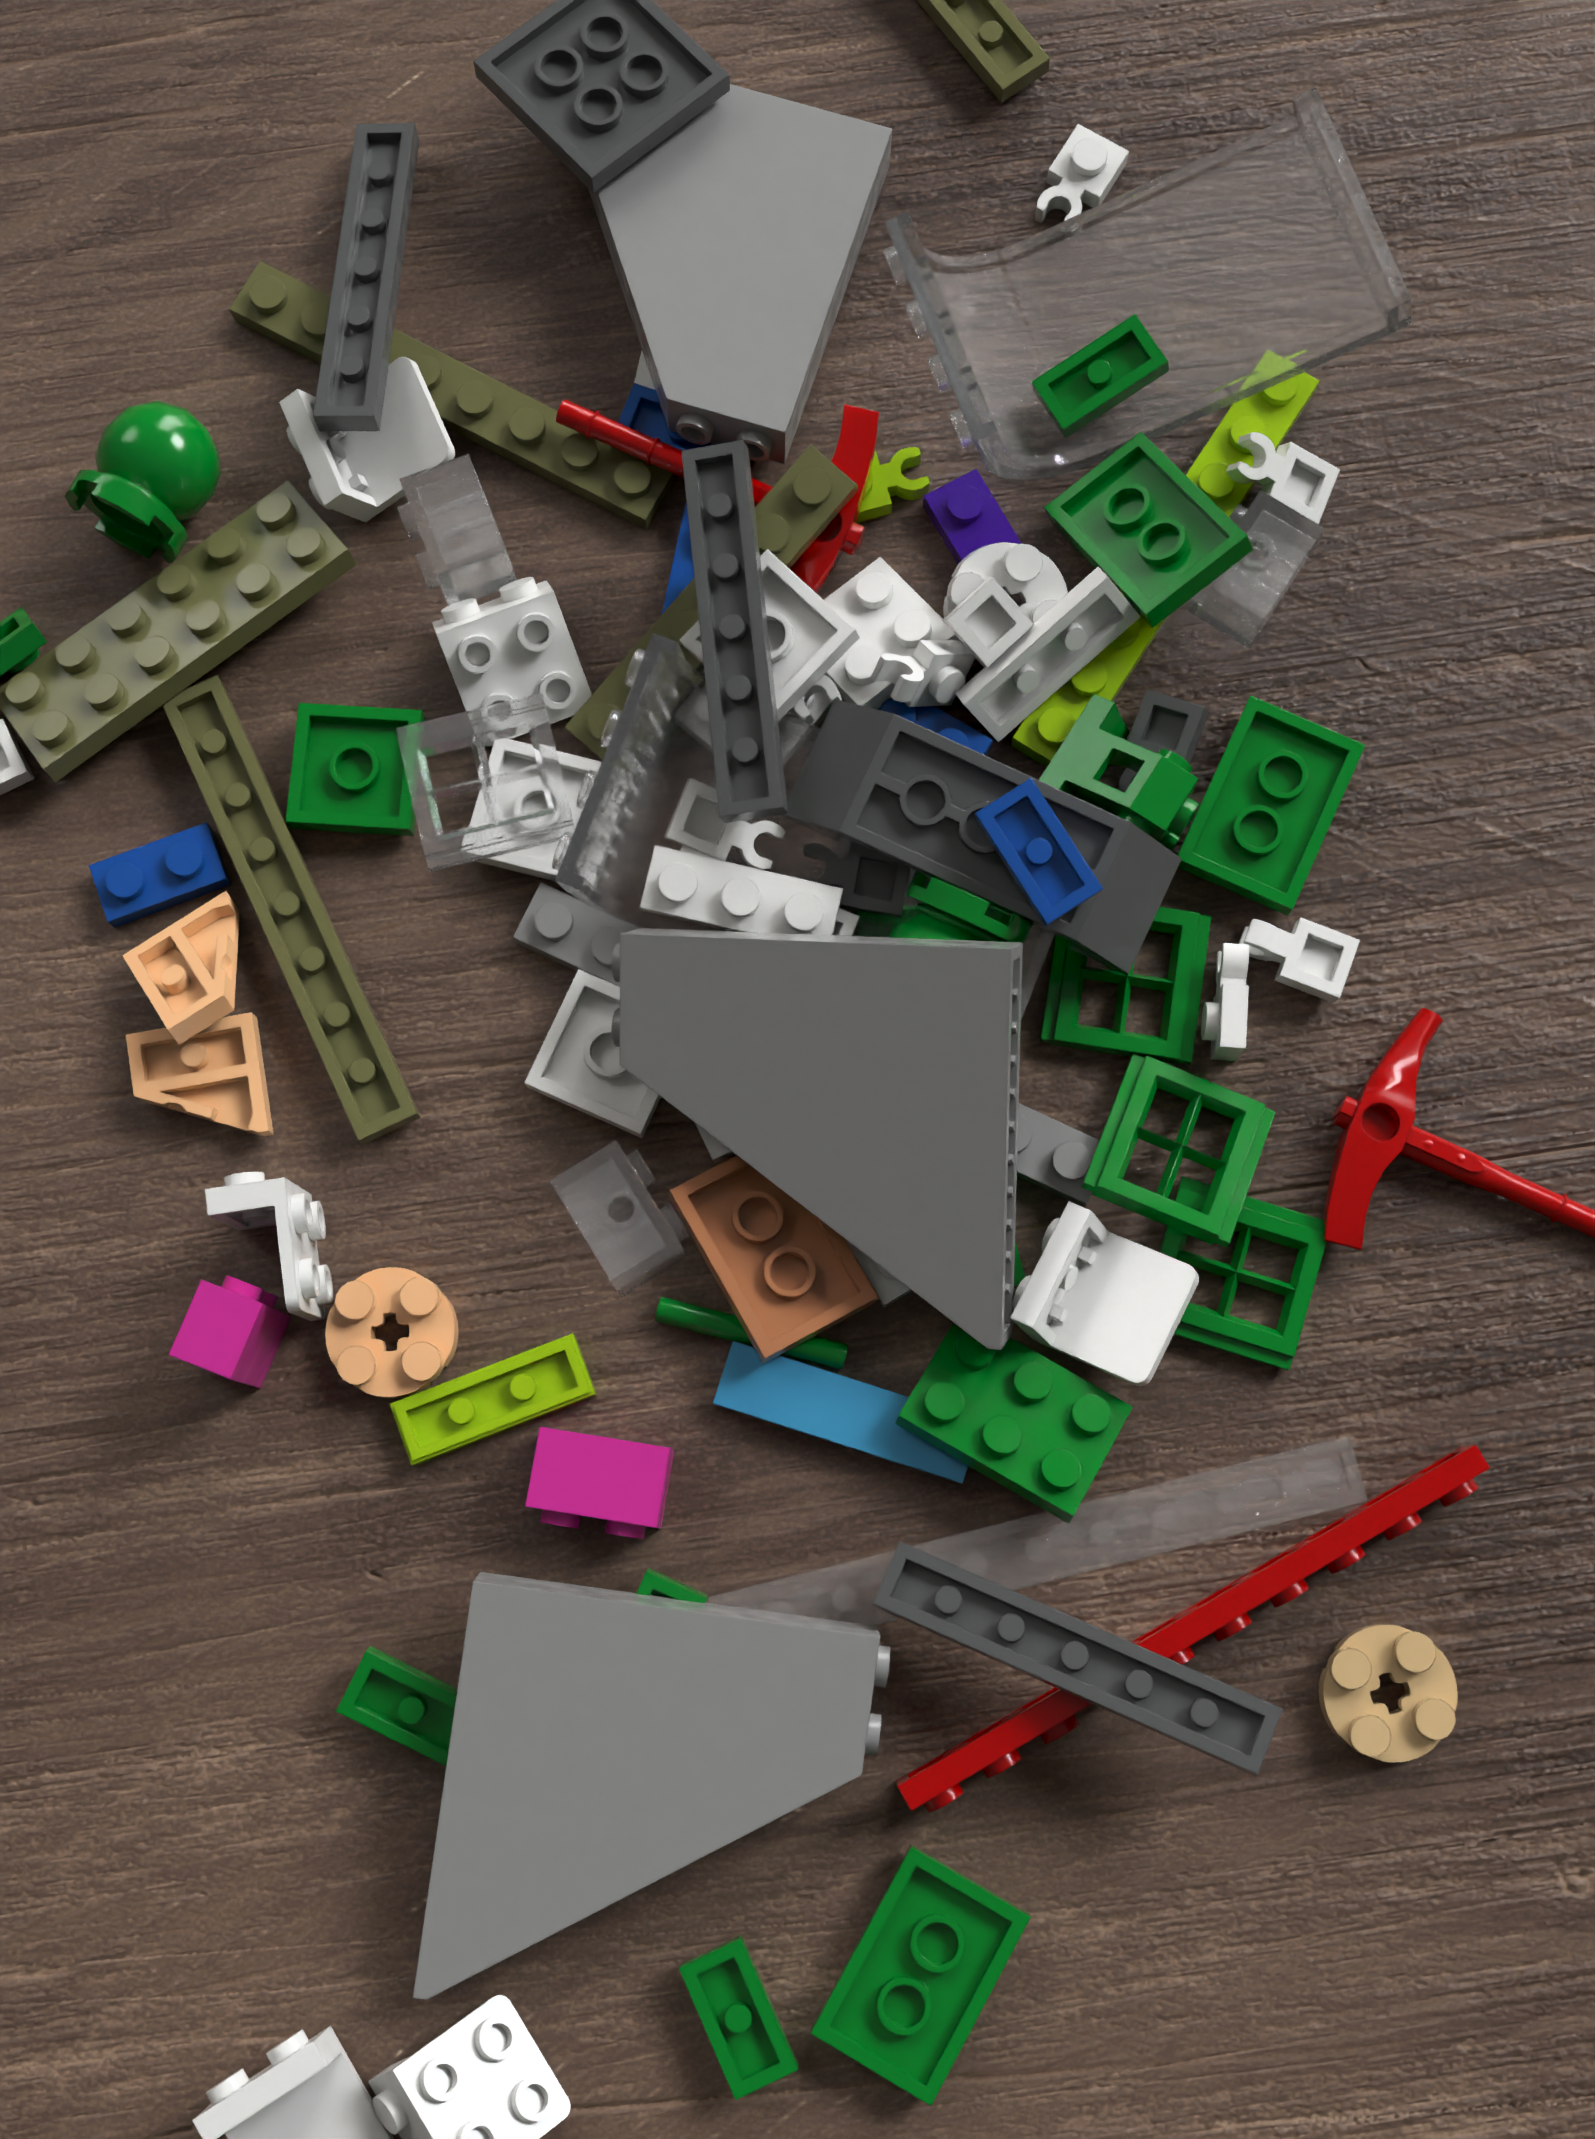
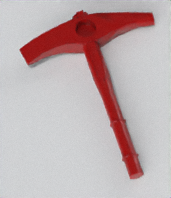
[556,399,879,594]
[1324,1008,1595,1250]

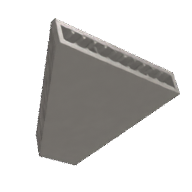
[588,84,892,464]
[611,928,1023,1350]
[413,1572,890,2000]

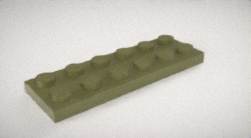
[0,481,357,783]

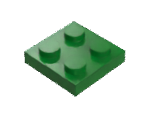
[285,703,426,836]

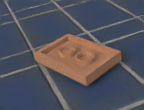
[669,1156,879,1364]

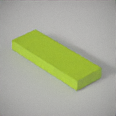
[390,1333,597,1466]

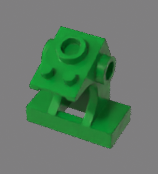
[1039,694,1199,850]

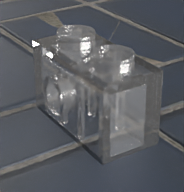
[397,454,517,606]
[1187,490,1324,648]
[550,1140,690,1297]

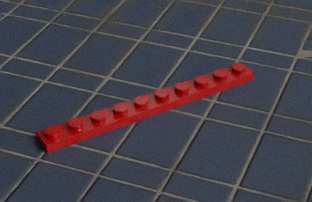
[896,1444,1490,1813]

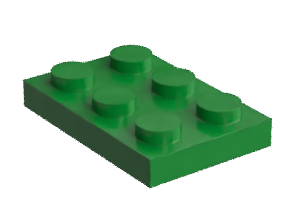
[1044,432,1253,628]
[1177,695,1365,916]
[895,1322,1133,1524]
[811,1844,1031,2106]

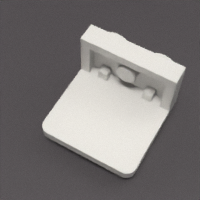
[279,357,455,522]
[432,577,592,746]
[205,1172,333,1321]
[1010,1201,1199,1386]
[368,1995,570,2139]
[192,2025,394,2139]

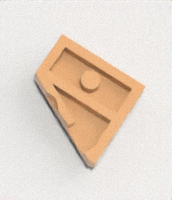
[122,891,240,1045]
[126,1012,274,1137]

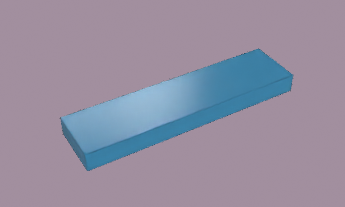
[713,1341,968,1484]

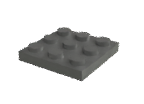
[473,0,730,193]

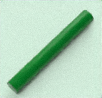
[655,1296,849,1370]

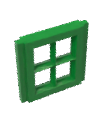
[1040,907,1211,1065]
[1081,1053,1275,1247]
[1158,1176,1327,1371]

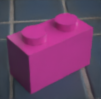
[169,1275,291,1389]
[525,1427,674,1539]

